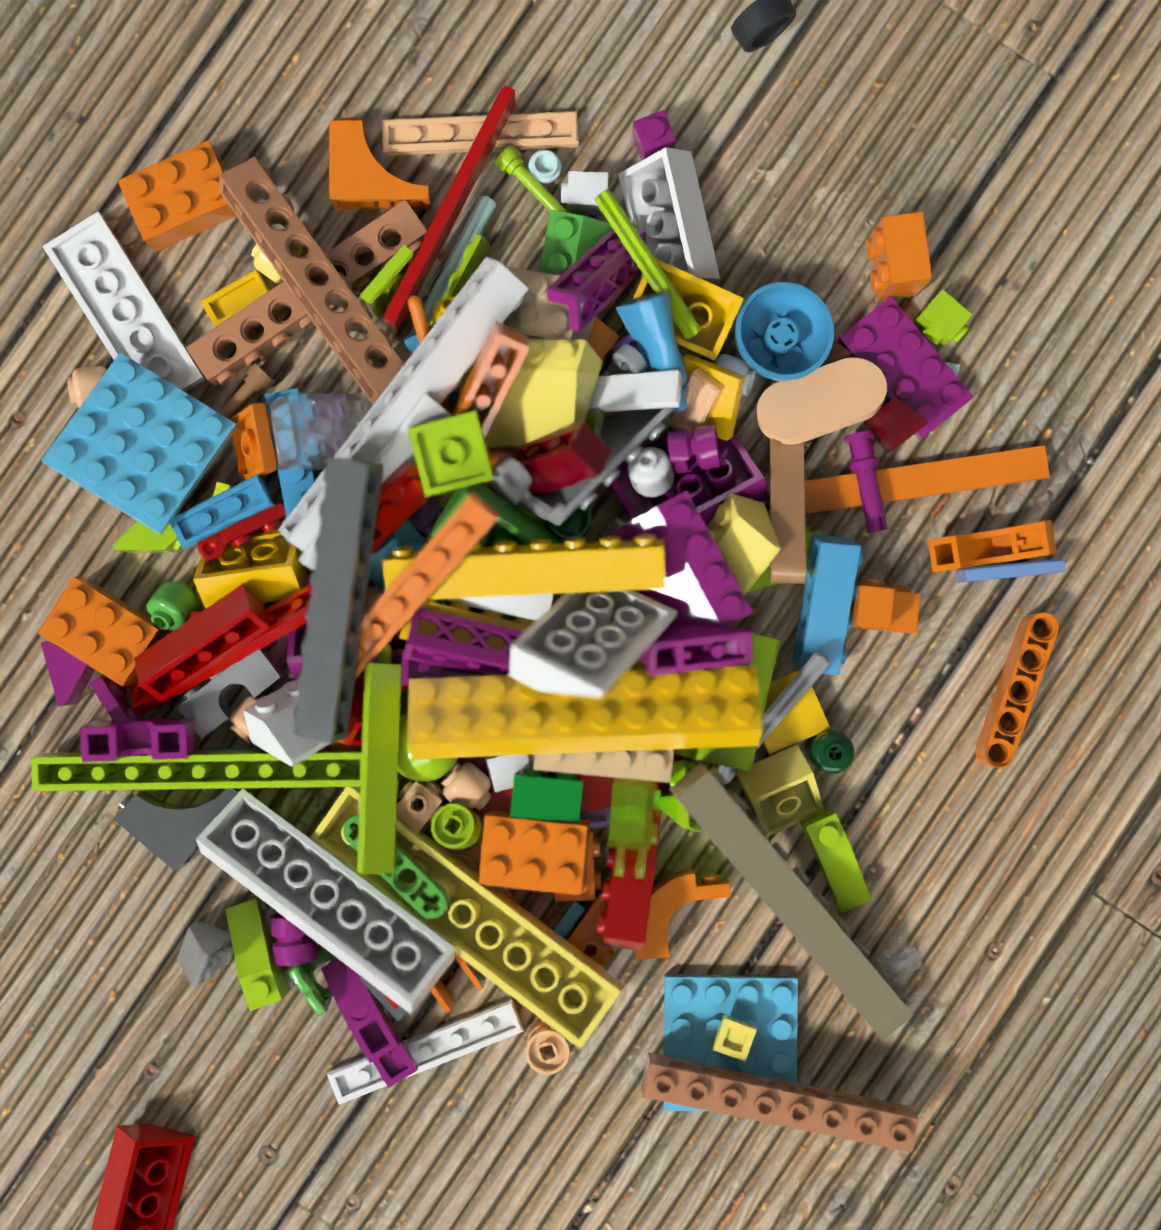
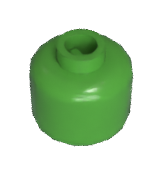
[147,581,198,631]

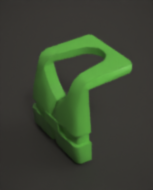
[289,948,337,1016]

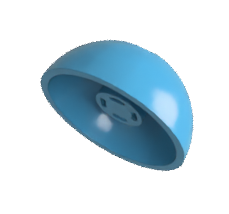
[735,282,834,381]

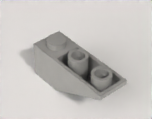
[177,921,234,988]

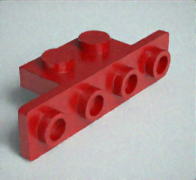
[372,459,430,554]

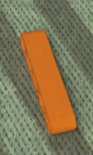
[975,612,1059,768]

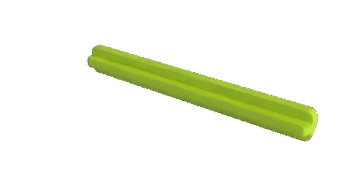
[595,189,701,339]

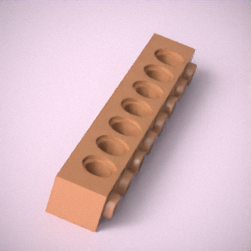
[219,157,407,405]
[186,199,427,386]
[641,1052,919,1153]

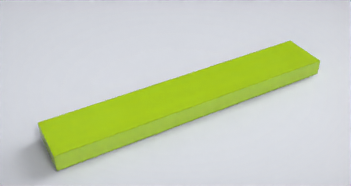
[357,663,401,874]

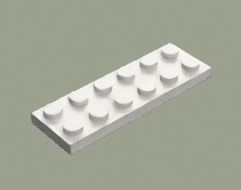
[42,212,206,392]

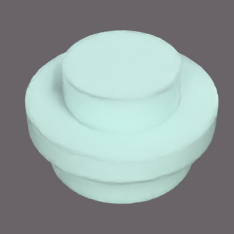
[529,150,561,184]

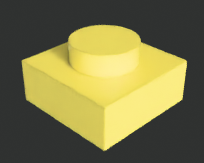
[712,1015,757,1062]

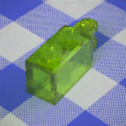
[607,777,661,878]

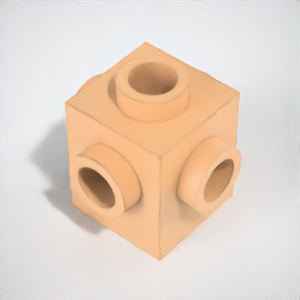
[396,781,448,834]

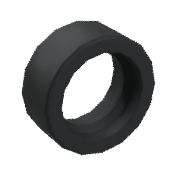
[731,0,796,53]

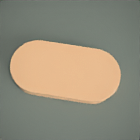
[757,358,887,445]

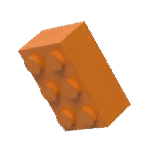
[117,140,236,252]
[38,576,170,686]
[479,810,591,896]

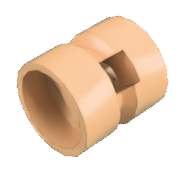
[525,1020,570,1075]

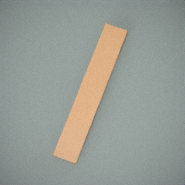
[382,111,579,156]

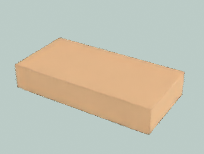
[669,368,725,433]

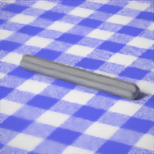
[717,651,830,783]

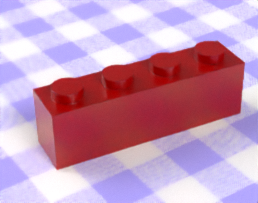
[134,584,270,702]
[597,805,662,951]

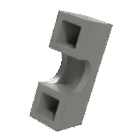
[177,647,288,739]

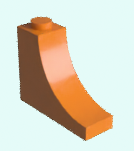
[329,116,432,210]

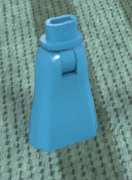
[616,291,688,411]

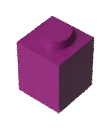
[632,110,676,161]

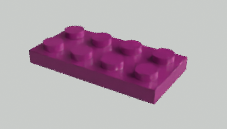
[838,296,974,440]

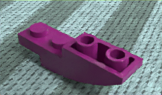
[321,958,418,1088]

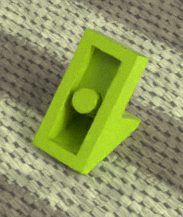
[651,760,702,832]

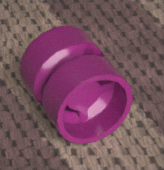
[667,424,721,475]
[270,913,318,966]

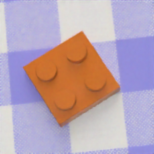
[229,403,278,483]

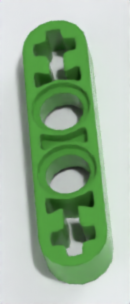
[343,815,450,919]

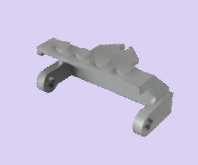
[489,344,676,526]

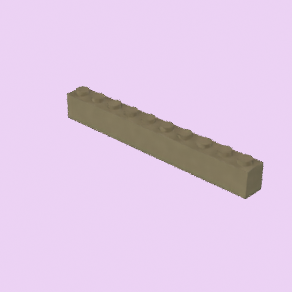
[669,762,914,1041]

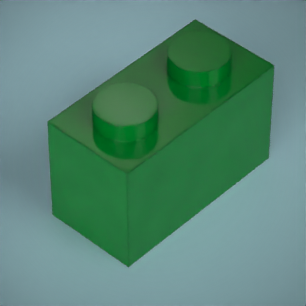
[510,768,583,823]

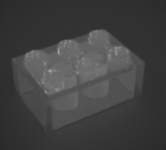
[270,394,373,471]

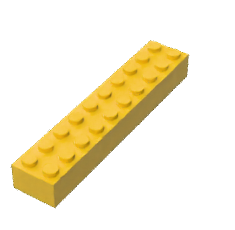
[407,666,762,759]

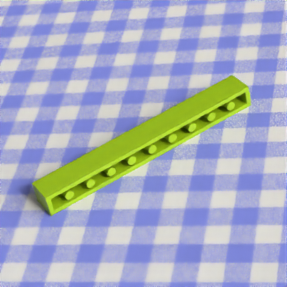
[31,749,362,791]

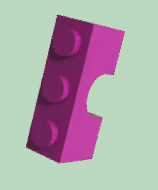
[80,718,196,762]

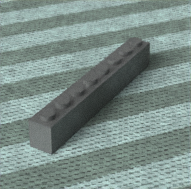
[293,457,384,744]

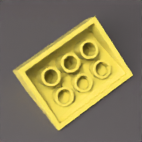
[459,339,603,449]

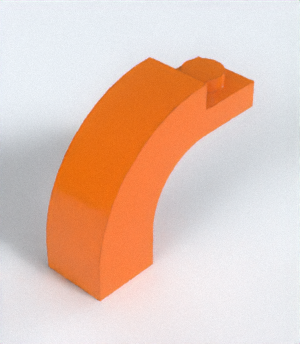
[928,520,1057,573]
[634,868,731,960]

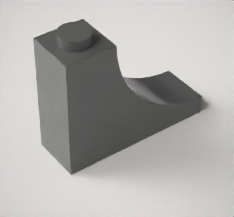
[114,788,248,871]

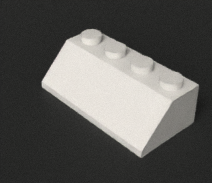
[618,148,720,283]

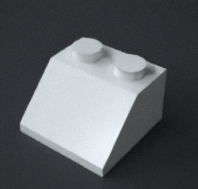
[243,679,329,767]

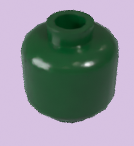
[808,730,855,774]

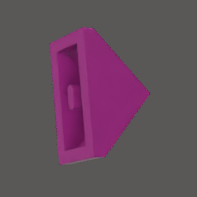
[41,641,95,707]

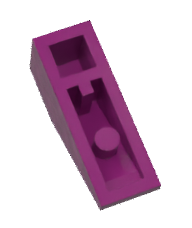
[641,624,752,676]

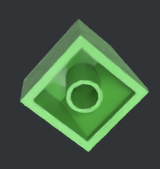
[539,210,612,291]

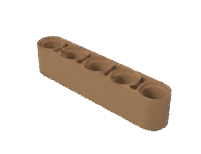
[769,438,805,584]

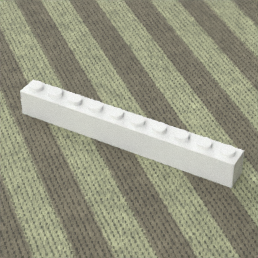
[278,257,528,552]

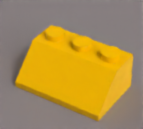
[633,258,744,361]
[193,530,308,609]

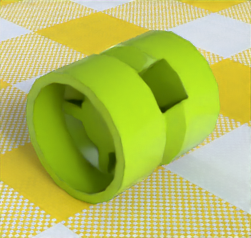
[431,804,484,851]

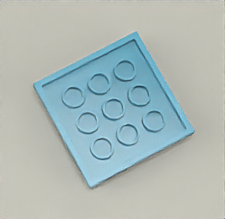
[41,352,237,536]
[663,974,798,1111]

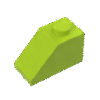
[112,511,183,553]

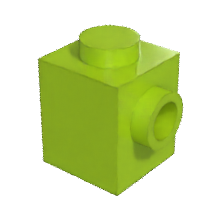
[914,289,973,347]

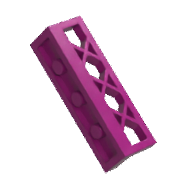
[546,228,646,332]
[404,608,525,676]

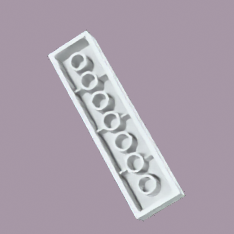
[196,788,456,1015]

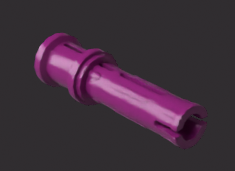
[844,430,888,533]

